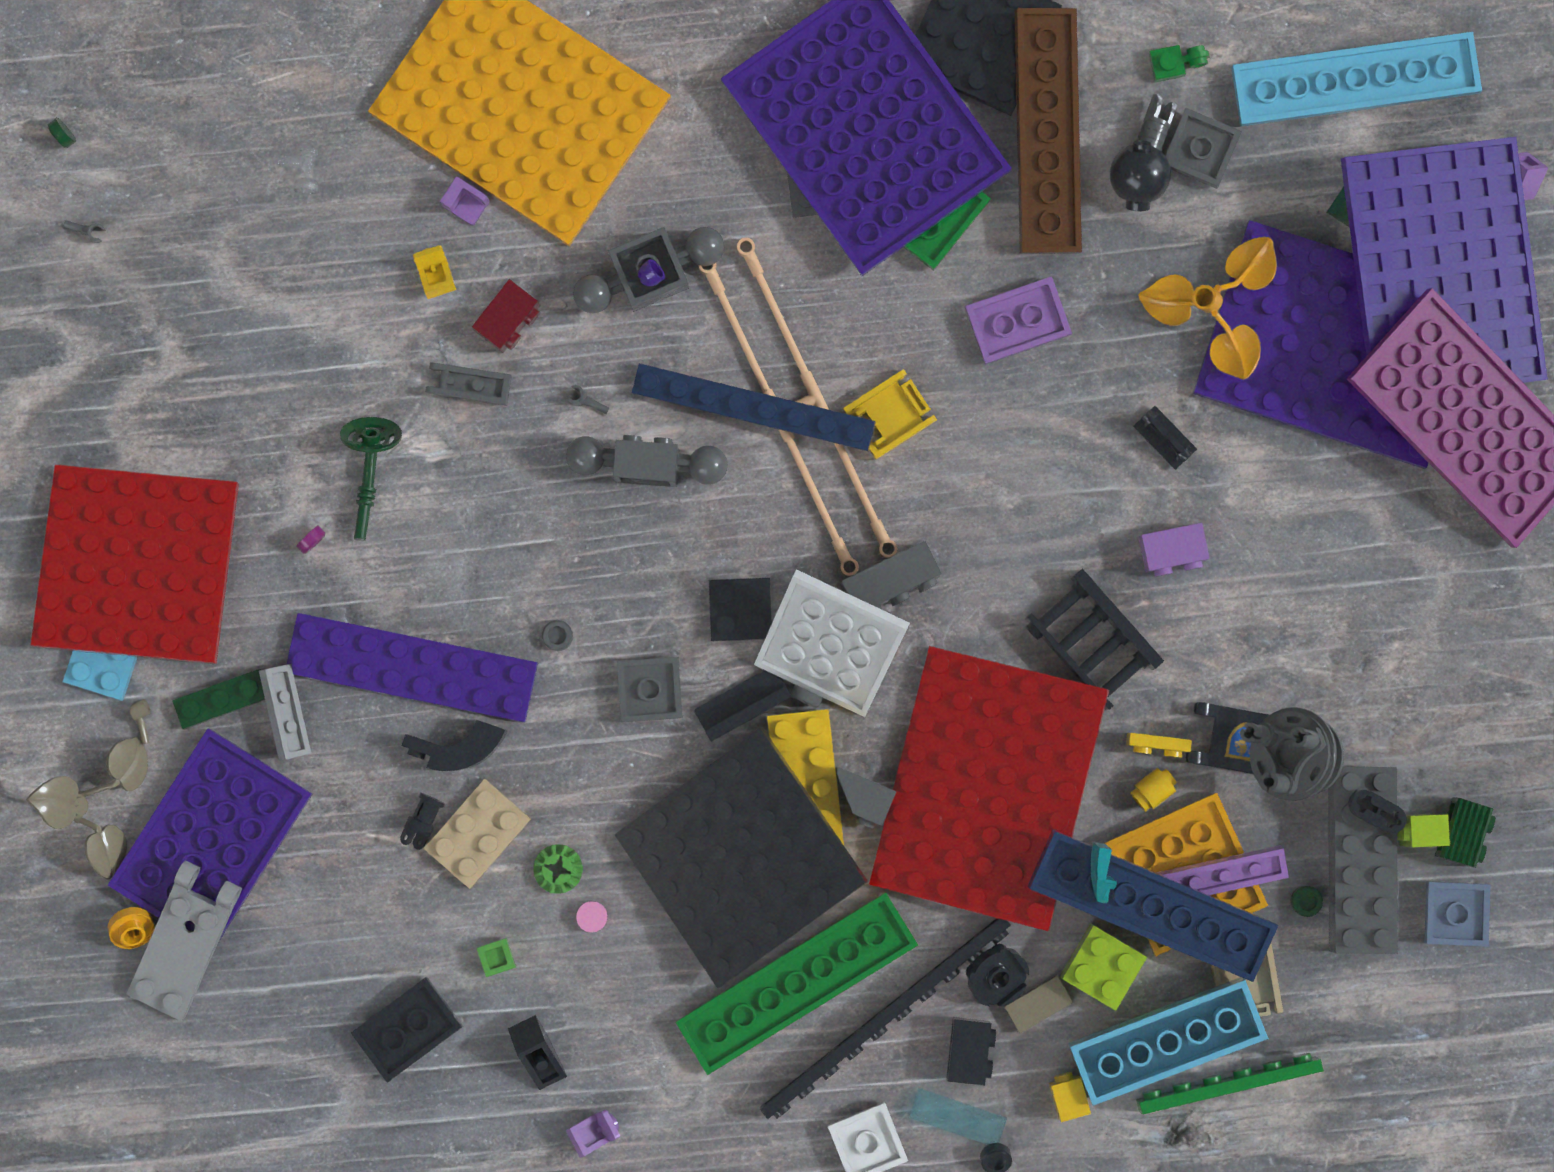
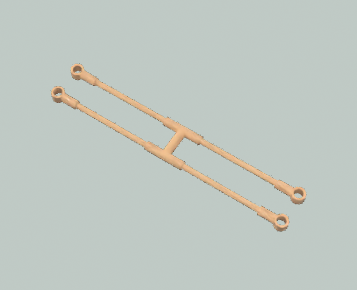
[698,237,897,577]

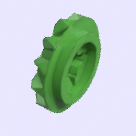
[534,844,583,894]

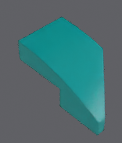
[1091,842,1117,903]

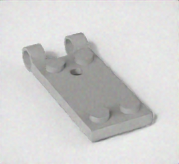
[127,860,242,1021]

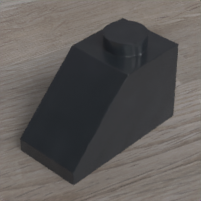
[508,1015,567,1090]

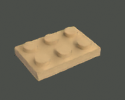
[424,779,531,889]

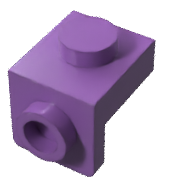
[566,1109,620,1158]

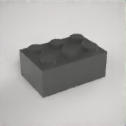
[840,541,942,610]

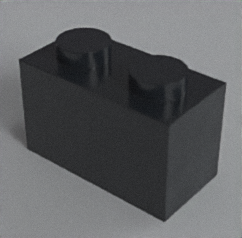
[946,1017,996,1086]

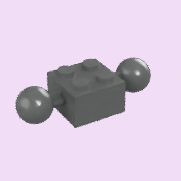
[573,227,725,314]
[566,435,728,487]

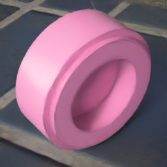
[576,901,608,932]

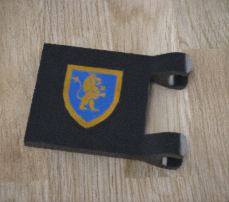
[1185,702,1269,774]

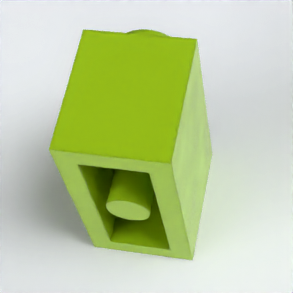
[1397,814,1450,847]

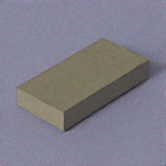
[1004,975,1073,1034]

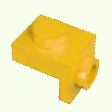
[413,245,456,299]

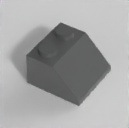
[836,767,896,829]

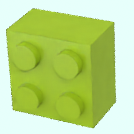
[1059,924,1147,1011]

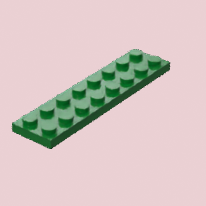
[675,892,918,1075]

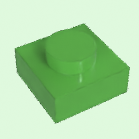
[477,938,516,977]

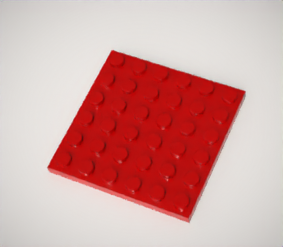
[30,465,239,664]

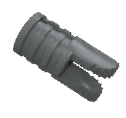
[1136,94,1177,151]

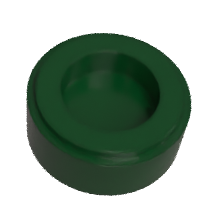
[48,117,76,148]
[1290,886,1323,917]

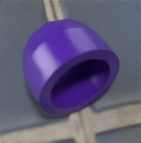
[638,259,665,287]

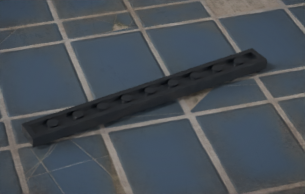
[760,918,1011,1119]

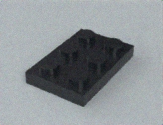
[351,977,463,1083]

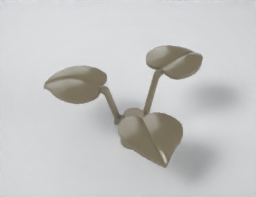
[26,737,148,879]

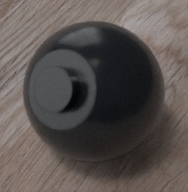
[1110,140,1171,212]

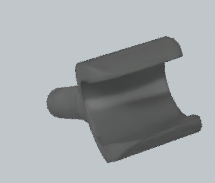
[63,220,106,243]
[567,385,609,414]

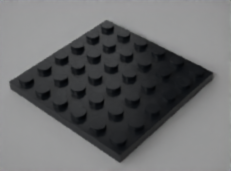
[615,728,868,988]

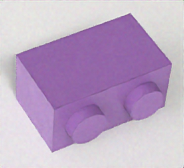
[1138,523,1210,577]

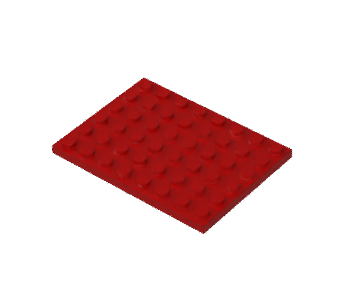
[869,646,1109,931]

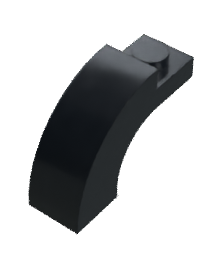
[401,720,508,771]

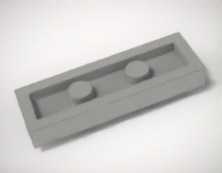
[259,664,311,761]

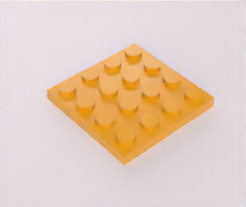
[1104,793,1268,956]

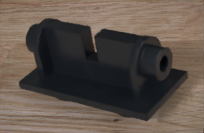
[1133,406,1197,470]

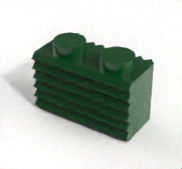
[1435,797,1496,868]

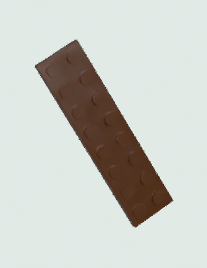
[1015,8,1082,254]

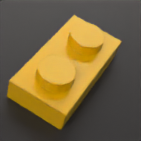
[1126,733,1192,758]

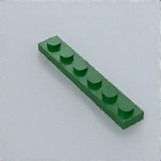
[1136,1053,1324,1115]

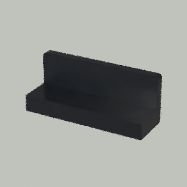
[694,670,792,742]

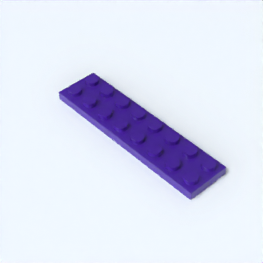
[286,613,538,723]

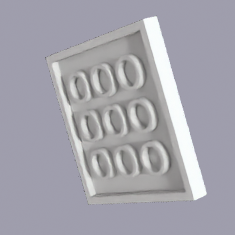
[754,569,910,717]

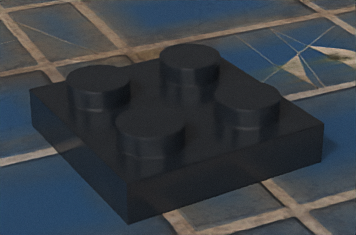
[709,578,772,642]

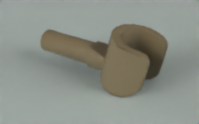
[130,699,151,744]

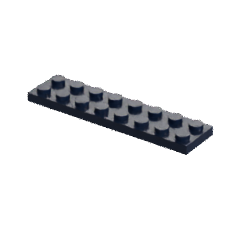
[1027,829,1278,982]

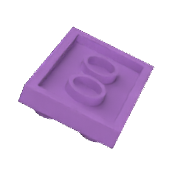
[965,276,1072,365]

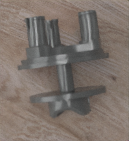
[1240,707,1344,801]

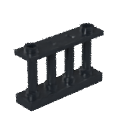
[1025,568,1164,710]

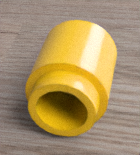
[1130,768,1177,812]

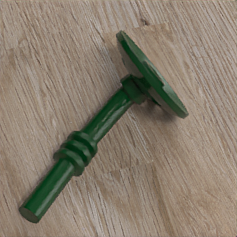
[340,417,402,541]

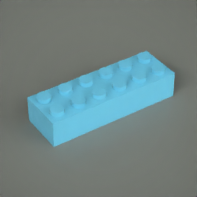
[1068,977,1268,1106]

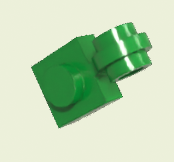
[1149,45,1210,83]

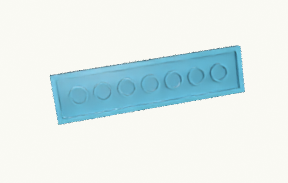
[1231,32,1482,127]

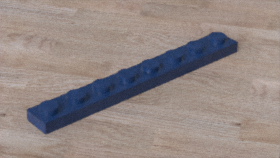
[632,363,876,452]

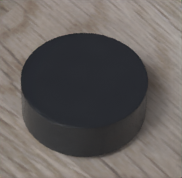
[980,1143,1012,1172]

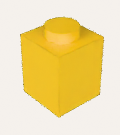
[1048,1072,1091,1122]

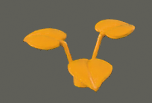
[1138,237,1277,380]

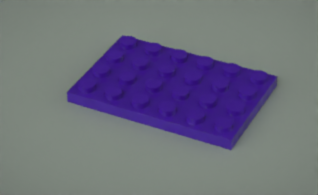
[108,728,313,943]

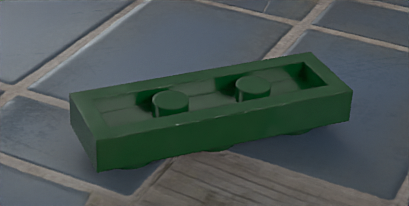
[172,669,265,730]

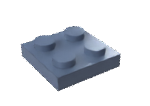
[1424,881,1491,947]

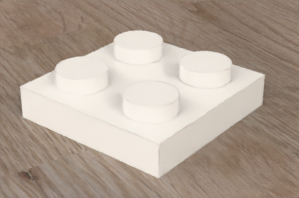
[827,1102,908,1172]

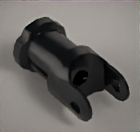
[400,792,445,850]

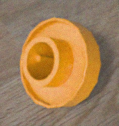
[107,907,155,949]

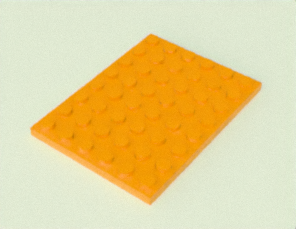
[368,0,671,247]

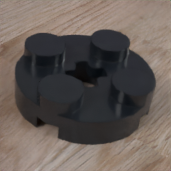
[966,944,1029,1007]

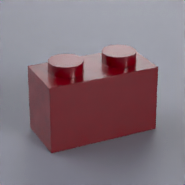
[472,279,540,353]

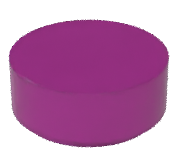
[296,525,326,554]

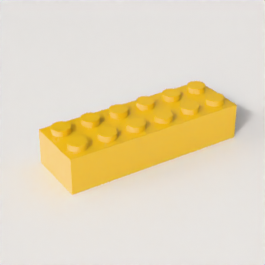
[767,709,844,845]

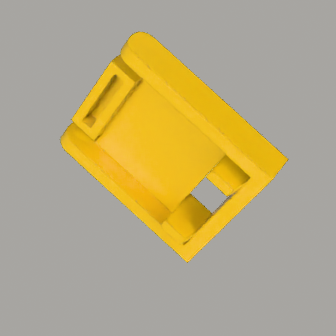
[843,369,937,460]

